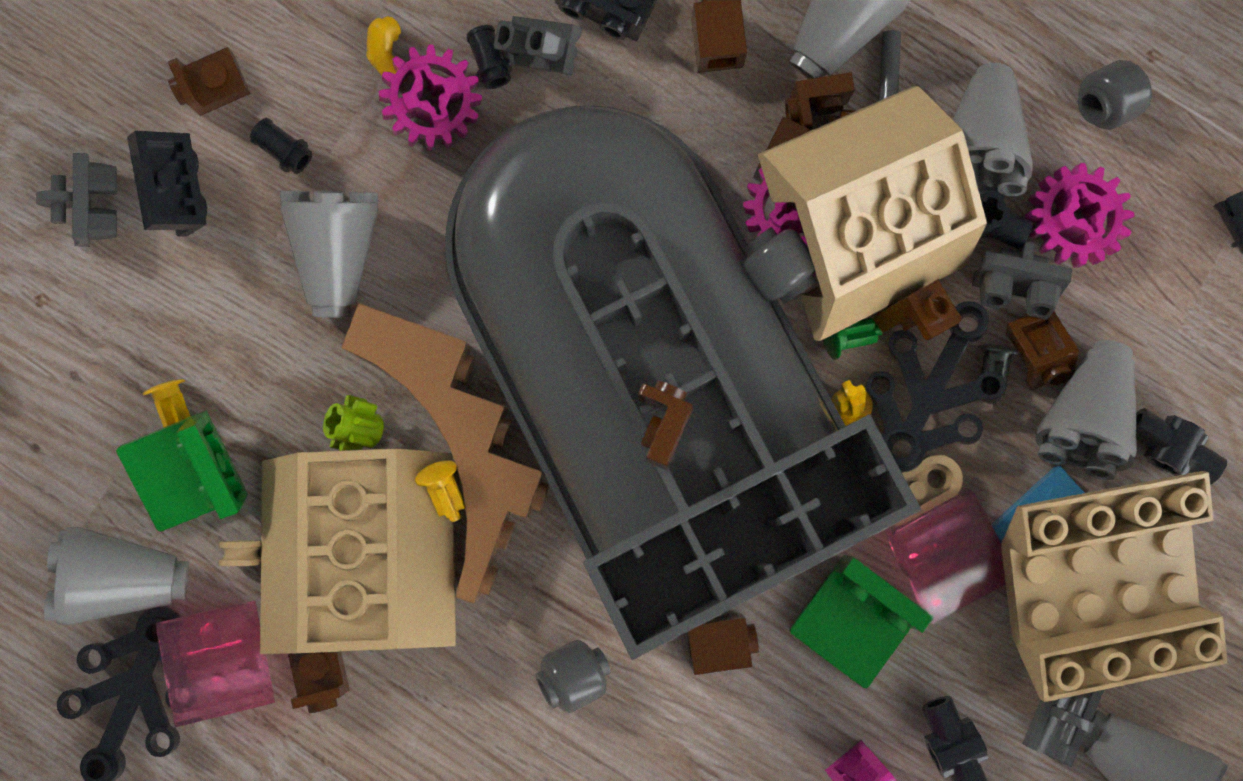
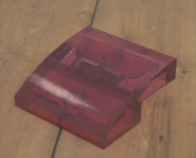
[886,489,1006,624]
[156,601,275,728]

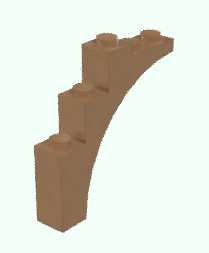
[341,303,549,604]

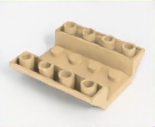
[758,86,987,341]
[260,449,456,654]
[1001,471,1228,702]

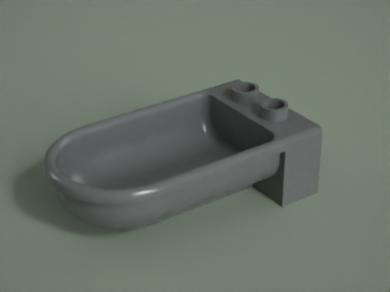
[445,106,922,660]

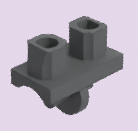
[494,16,582,75]
[36,153,117,247]
[972,240,1072,319]
[1022,690,1104,767]

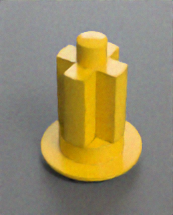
[143,379,191,427]
[831,380,873,426]
[415,460,465,522]

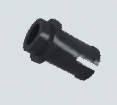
[466,25,512,89]
[249,117,312,174]
[1213,191,1243,254]

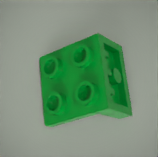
[116,410,248,532]
[789,554,934,688]

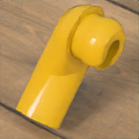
[366,16,409,84]

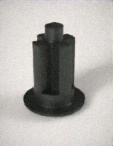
[977,344,1021,404]

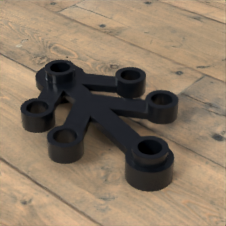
[866,301,1005,473]
[57,607,200,781]

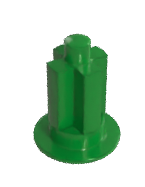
[823,318,883,360]

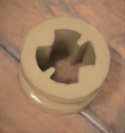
[219,540,261,566]

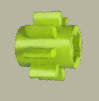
[323,395,384,451]

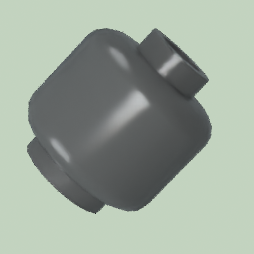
[1077,60,1152,130]
[743,227,816,304]
[535,640,611,713]

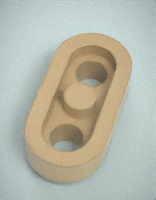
[894,455,963,526]

